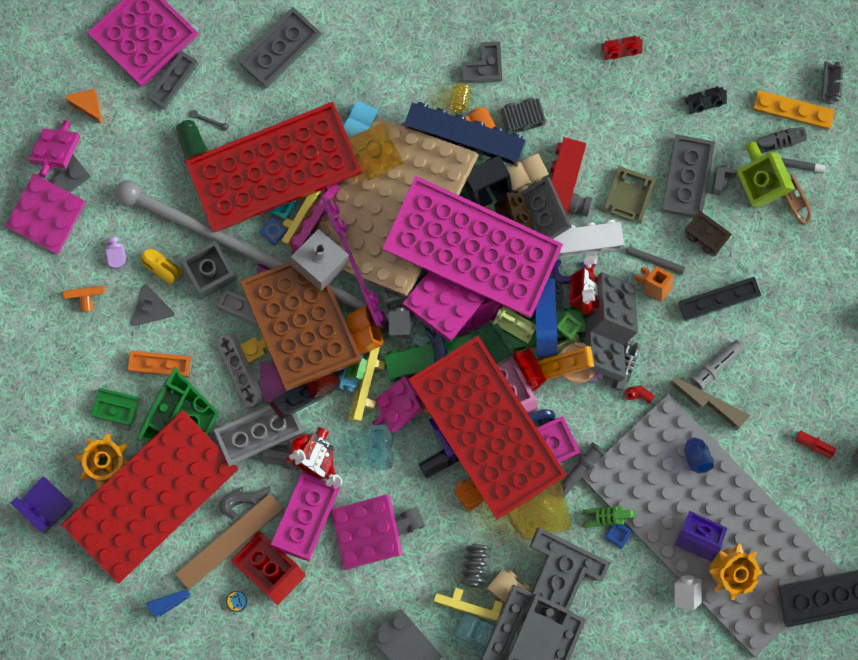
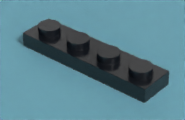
[678,276,761,322]

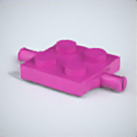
[28,120,80,178]
[372,376,424,433]

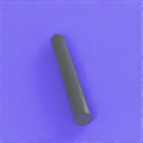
[626,246,685,274]

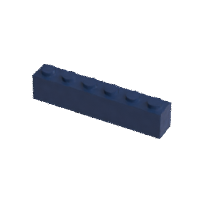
[404,102,526,167]

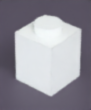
[675,575,702,610]

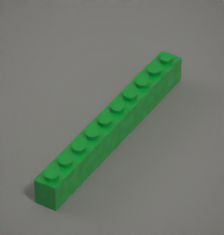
[384,306,586,382]

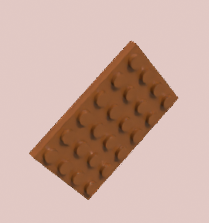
[240,261,362,391]

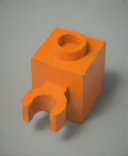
[635,266,673,303]

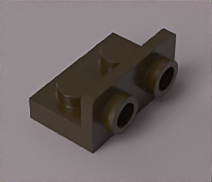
[494,193,533,229]
[684,210,732,255]

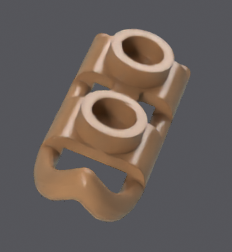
[784,173,811,225]

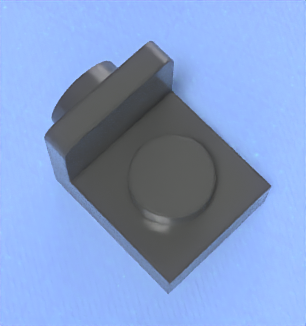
[711,165,737,195]

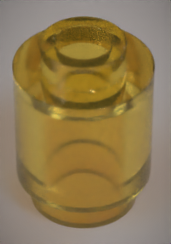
[449,82,472,113]

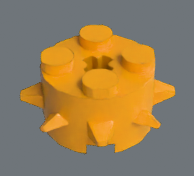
[75,433,127,489]
[709,543,762,600]

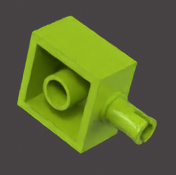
[736,142,795,207]

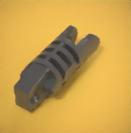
[757,127,807,153]
[611,340,641,390]

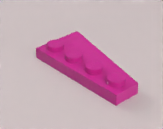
[291,184,339,255]

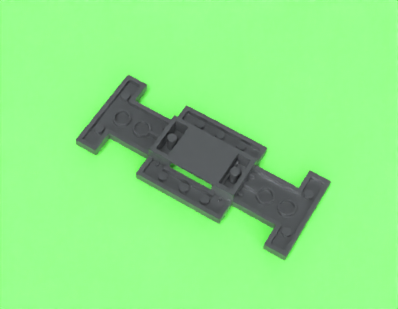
[480,528,611,660]

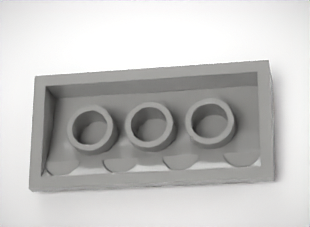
[214,405,304,466]

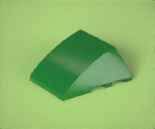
[137,367,219,441]

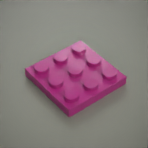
[6,173,87,254]
[402,272,487,342]
[331,494,403,570]

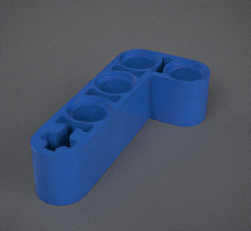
[536,278,558,357]

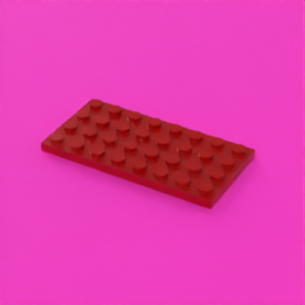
[185,101,363,233]
[408,336,567,520]
[61,410,238,584]

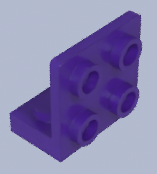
[11,477,73,534]

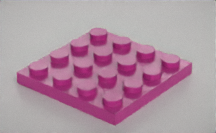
[87,0,199,87]

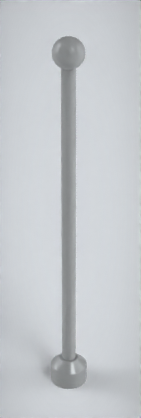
[115,180,418,345]

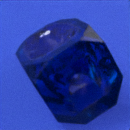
[684,437,714,474]

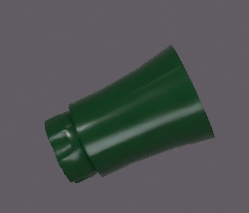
[176,120,209,164]

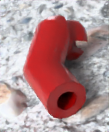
[625,385,655,404]

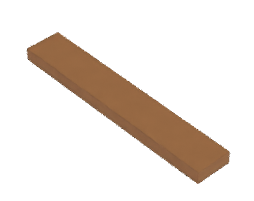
[176,493,284,590]

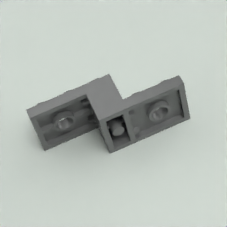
[585,272,638,381]

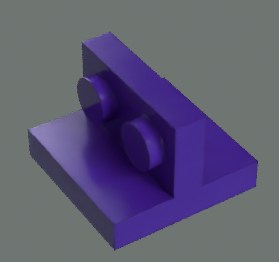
[674,511,727,562]

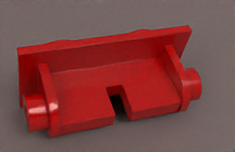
[601,35,643,60]
[513,347,547,392]

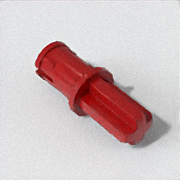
[795,430,836,458]

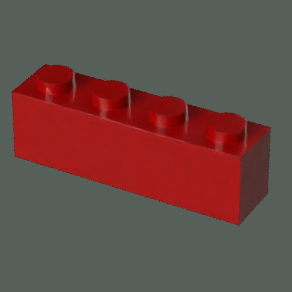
[550,137,587,215]

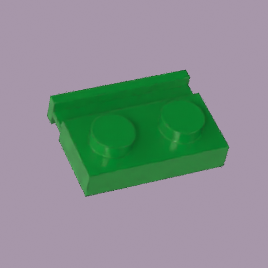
[91,388,139,427]

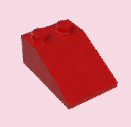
[230,531,306,606]

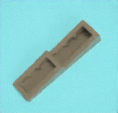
[670,377,750,430]

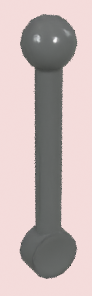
[190,110,229,130]

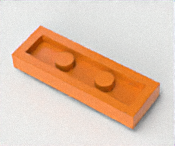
[128,351,192,378]

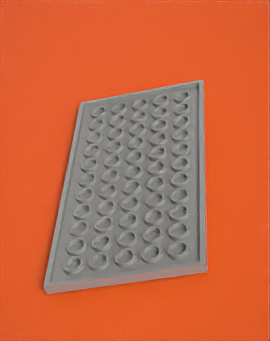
[582,394,843,658]

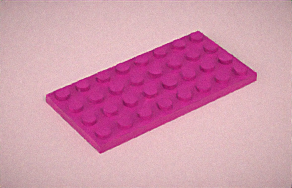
[382,175,563,318]

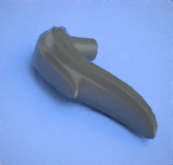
[219,487,271,521]

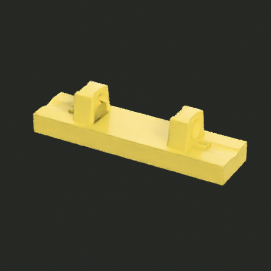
[282,187,329,250]
[347,347,386,422]
[434,588,503,622]

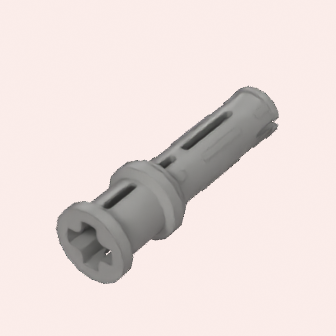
[690,340,745,390]

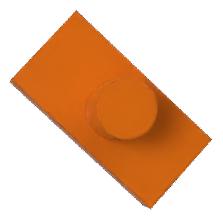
[63,285,106,312]

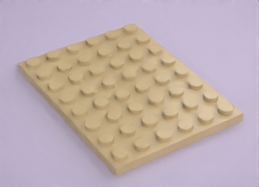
[316,117,478,297]

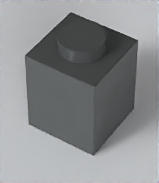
[389,308,410,340]

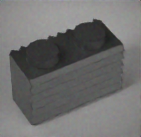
[501,97,546,135]

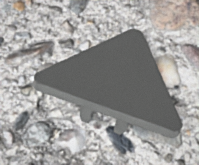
[131,284,175,326]

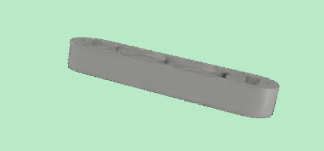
[218,334,263,407]

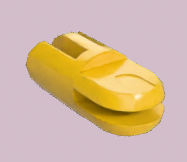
[141,249,183,285]

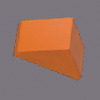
[65,89,103,123]

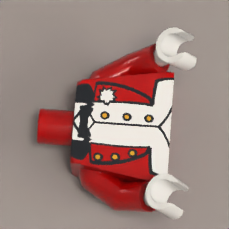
[569,252,599,316]
[286,427,342,489]

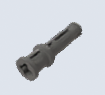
[554,442,606,498]

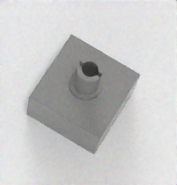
[291,229,349,291]

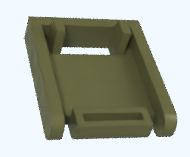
[603,166,656,224]

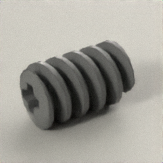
[460,544,492,589]

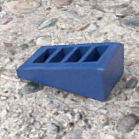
[146,590,191,618]

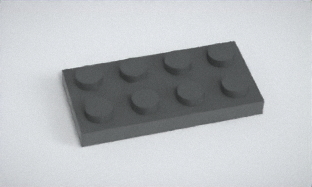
[238,7,321,89]
[662,134,715,217]

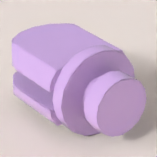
[105,238,126,269]

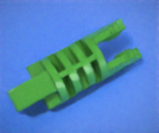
[583,506,635,528]

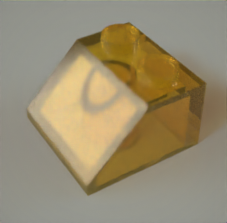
[348,122,404,181]

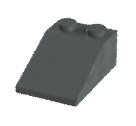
[370,608,443,660]

